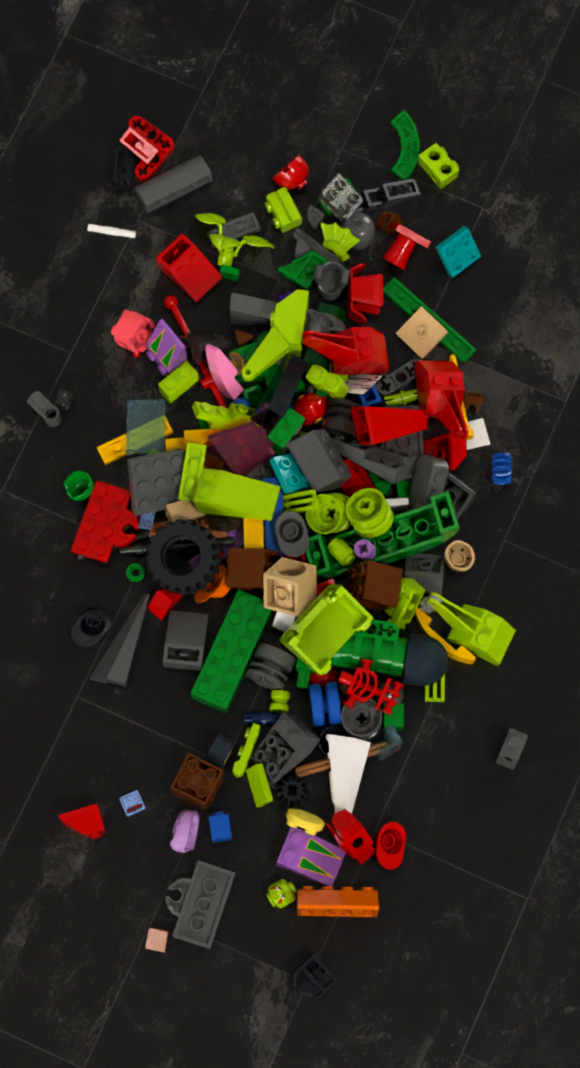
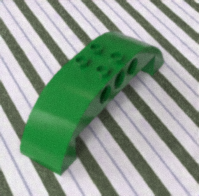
[306,491,460,577]

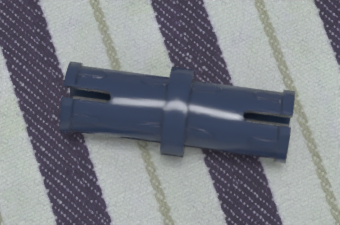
[244,711,283,726]

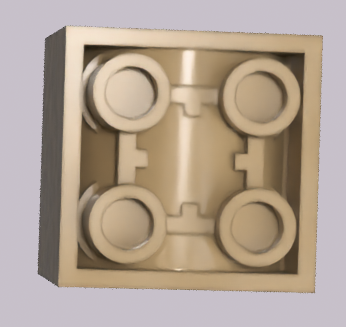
[263,557,317,617]

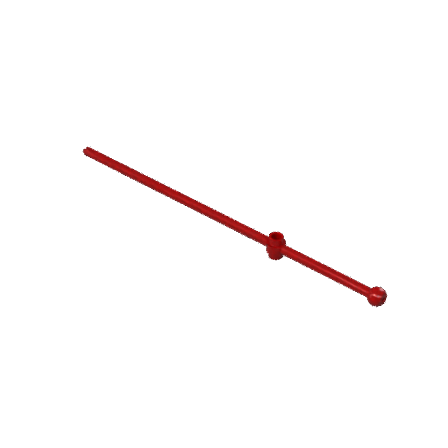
[164,295,253,466]

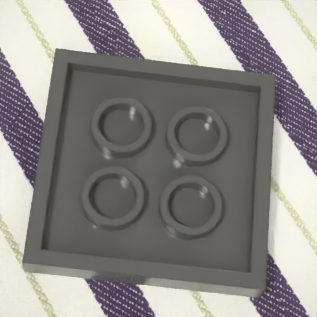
[127,448,184,516]

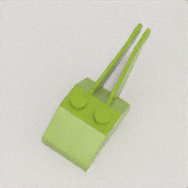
[242,289,309,381]

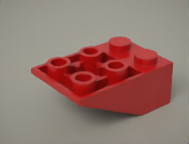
[156,233,223,303]

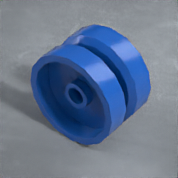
[309,681,341,727]

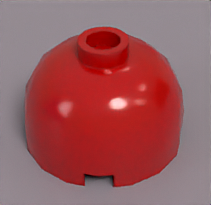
[273,154,309,190]

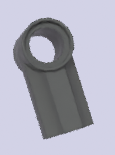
[27,391,62,427]

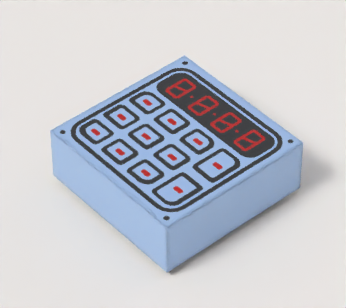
[135,512,156,530]
[119,790,145,817]

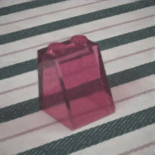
[207,421,276,476]

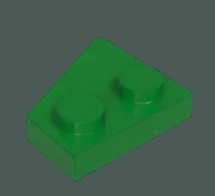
[277,250,328,291]

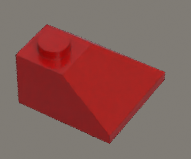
[423,433,467,471]
[58,804,106,840]

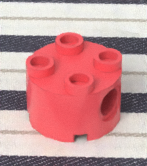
[111,310,155,354]

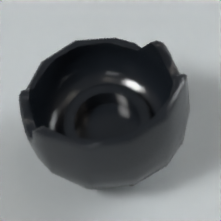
[317,724,346,756]

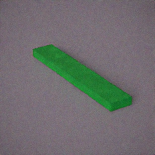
[383,277,477,364]

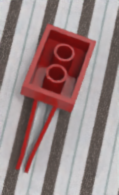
[302,327,389,375]
[414,360,469,439]

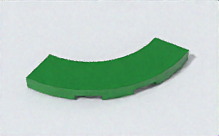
[391,110,420,181]

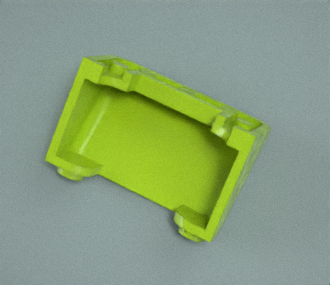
[280,584,373,676]

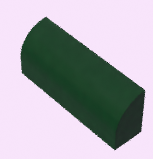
[302,302,348,378]

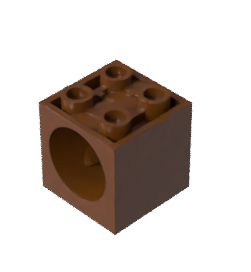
[225,548,280,591]
[346,560,403,611]
[170,753,225,812]

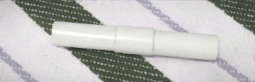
[88,224,136,238]

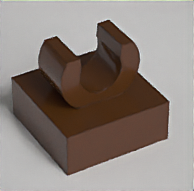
[464,391,484,413]

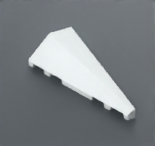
[326,734,371,837]

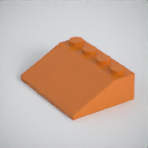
[297,886,379,917]

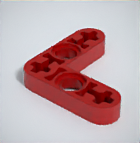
[129,116,174,182]

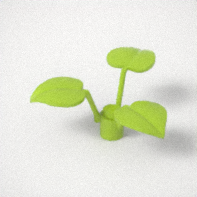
[194,213,274,267]

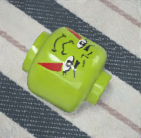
[266,879,297,909]

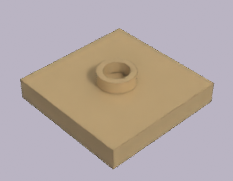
[396,306,449,359]

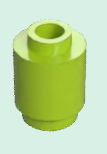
[327,538,356,566]

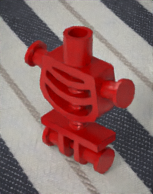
[338,659,404,715]

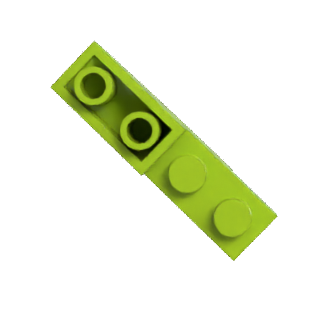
[192,401,261,431]

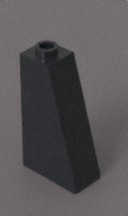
[250,353,307,429]

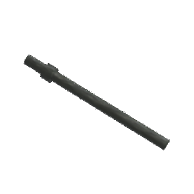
[120,537,235,555]

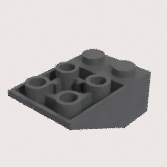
[163,610,209,671]
[250,712,321,783]

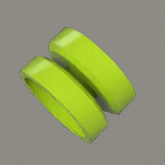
[345,488,394,538]

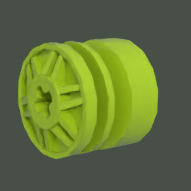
[305,493,352,534]

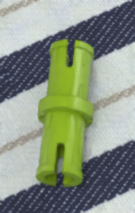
[383,389,418,406]

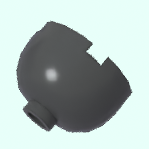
[340,212,376,250]

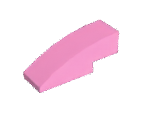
[205,344,244,400]

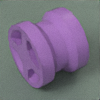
[354,539,376,561]

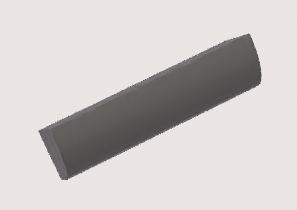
[134,155,212,213]

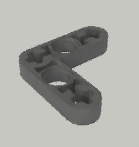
[369,359,420,397]

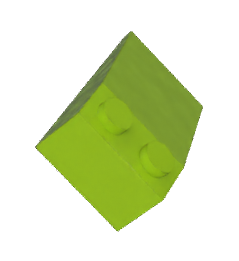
[193,468,281,521]

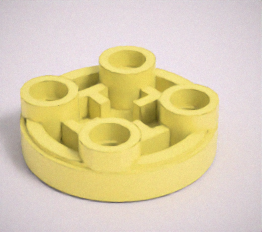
[286,808,325,835]

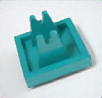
[435,226,481,278]
[269,454,312,494]

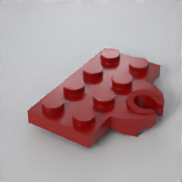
[71,481,139,564]

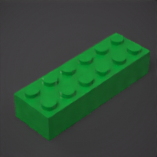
[191,589,274,714]

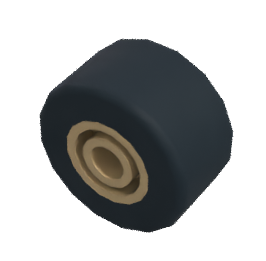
[203,733,236,769]

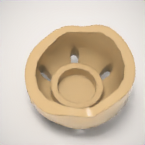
[444,540,475,572]

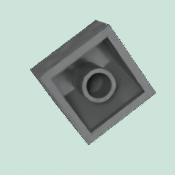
[404,553,444,595]

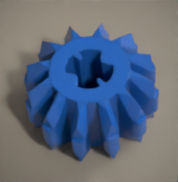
[492,452,512,485]

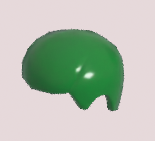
[64,470,94,501]

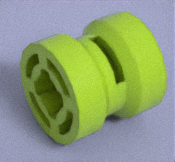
[269,690,290,713]

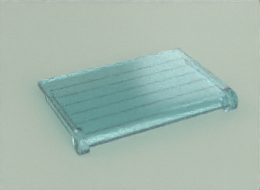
[126,399,166,455]

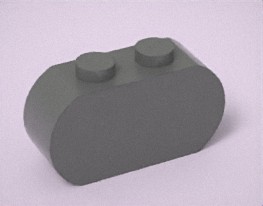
[408,455,449,510]

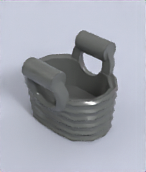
[314,261,350,301]

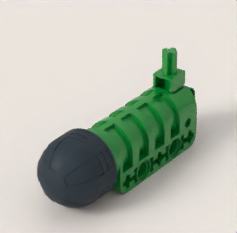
[283,620,448,689]

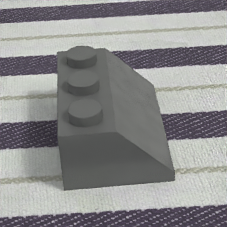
[287,429,352,492]

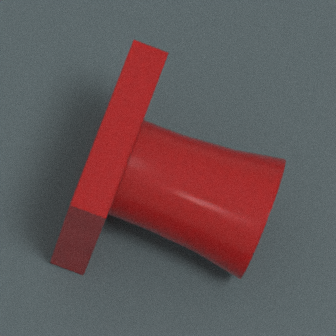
[382,221,431,270]

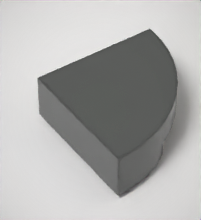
[307,205,326,231]

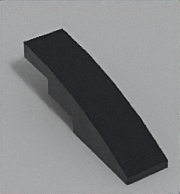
[342,178,421,215]

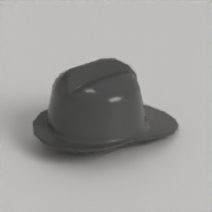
[304,309,346,334]
[275,512,309,557]

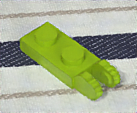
[232,723,261,778]

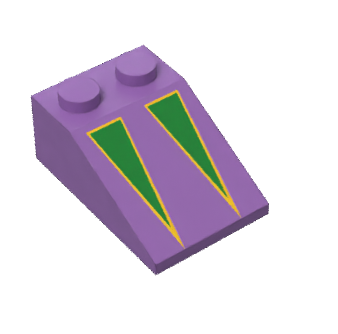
[146,319,187,376]
[276,827,346,887]

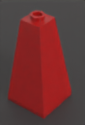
[351,406,428,445]

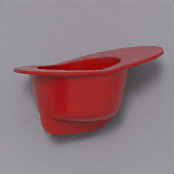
[374,822,406,870]

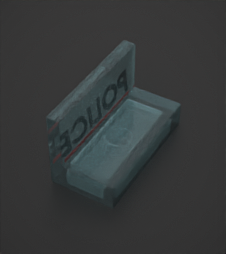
[379,725,402,760]

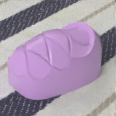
[170,810,199,853]

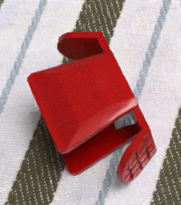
[347,263,384,325]
[326,809,376,865]

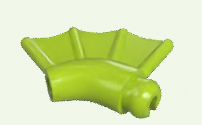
[320,222,360,262]

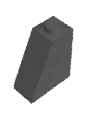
[230,293,276,326]

